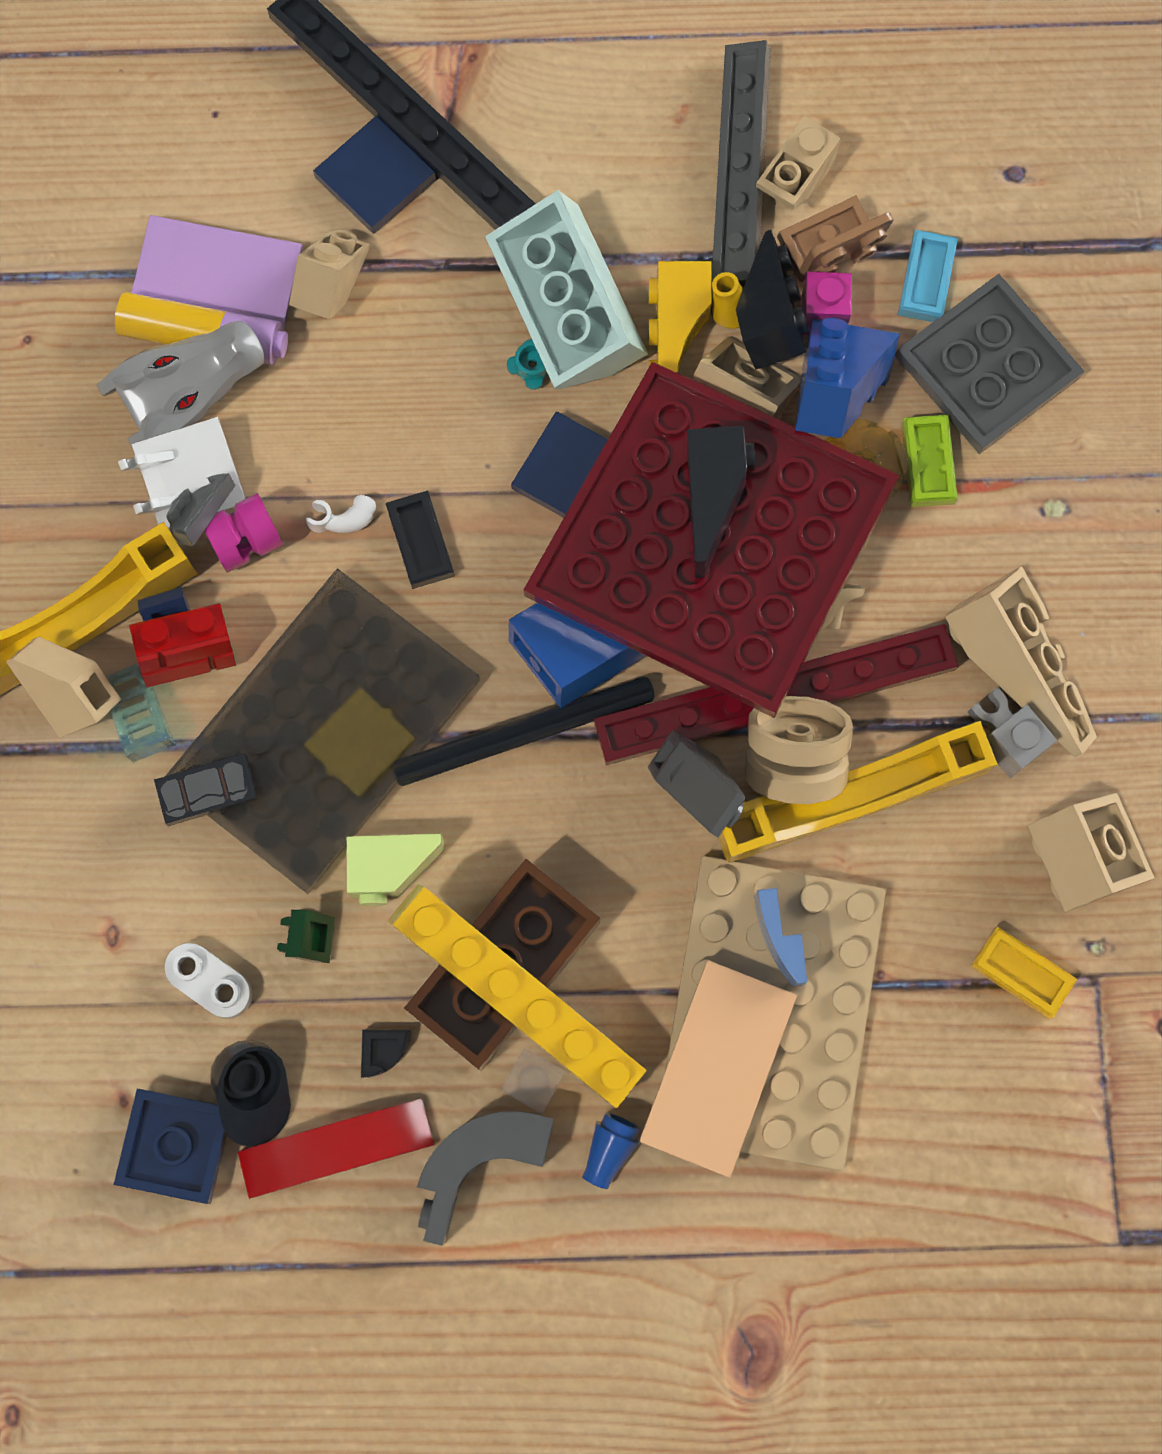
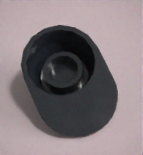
[210,1040,291,1147]

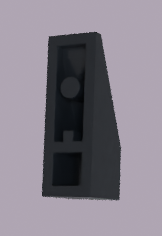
[687,426,755,578]

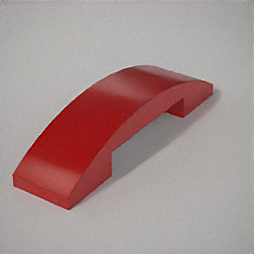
[238,1099,435,1199]

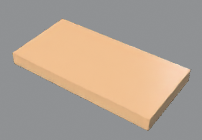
[639,960,797,1178]

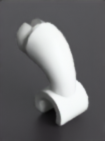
[306,495,376,533]

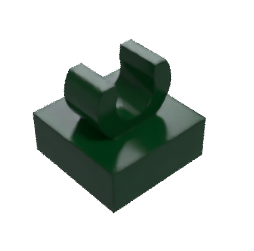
[277,910,335,963]

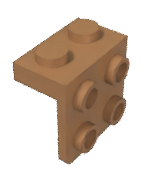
[777,195,894,283]

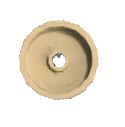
[745,696,853,804]

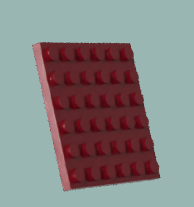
[523,362,899,718]

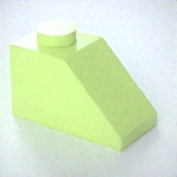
[347,834,444,906]

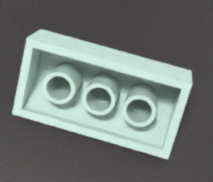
[485,190,648,389]

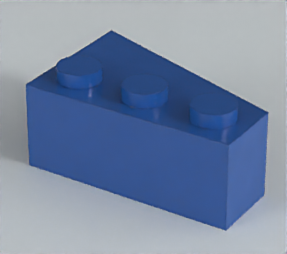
[795,318,900,438]

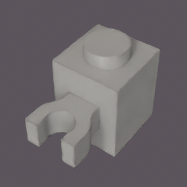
[968,687,1058,779]

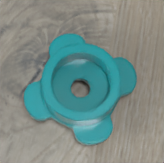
[506,339,548,390]

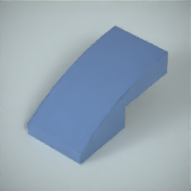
[754,888,807,987]

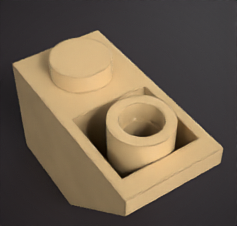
[756,116,841,209]
[289,230,370,320]
[6,637,121,738]

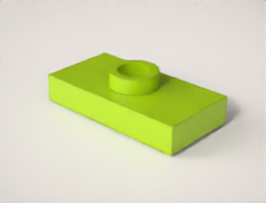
[901,415,958,507]

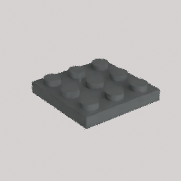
[895,274,1085,454]

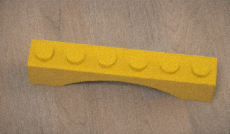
[648,261,712,373]
[0,522,198,695]
[718,721,998,863]
[387,884,647,1109]

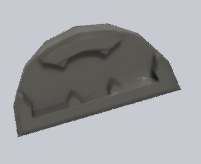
[166,473,236,546]

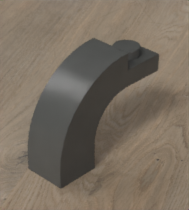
[417,1111,555,1246]

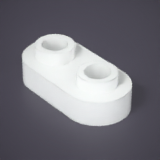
[165,943,253,1019]

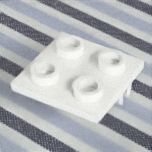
[118,417,246,528]

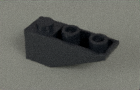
[736,230,810,370]

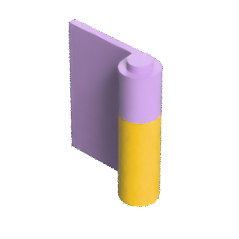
[115,215,303,365]

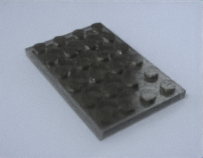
[166,568,480,894]

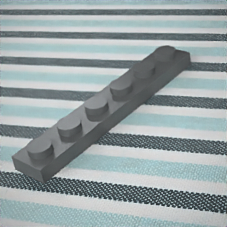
[711,40,771,287]

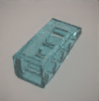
[106,664,176,763]

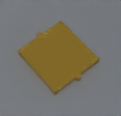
[304,687,416,798]

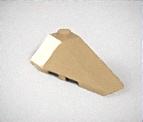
[945,566,1097,757]

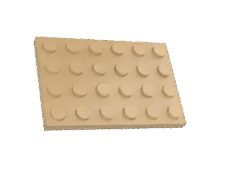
[665,856,886,1171]

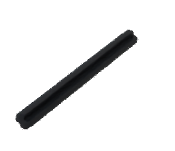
[392,677,655,786]

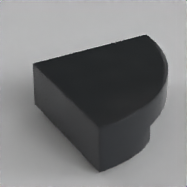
[361,1030,411,1078]

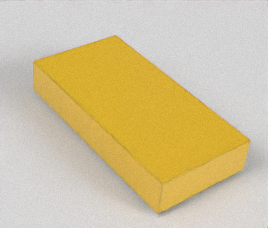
[970,926,1077,1019]

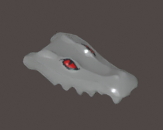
[96,321,264,448]

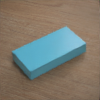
[897,230,958,322]

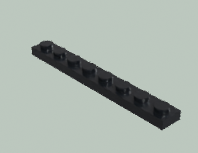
[267,0,536,230]

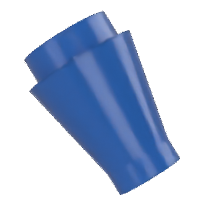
[582,1112,640,1189]

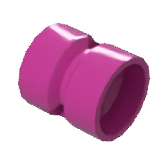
[205,493,284,573]

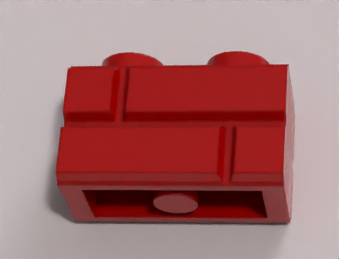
[129,603,236,688]

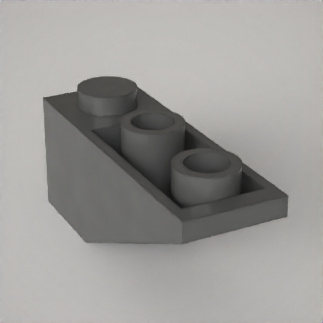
[648,729,746,837]

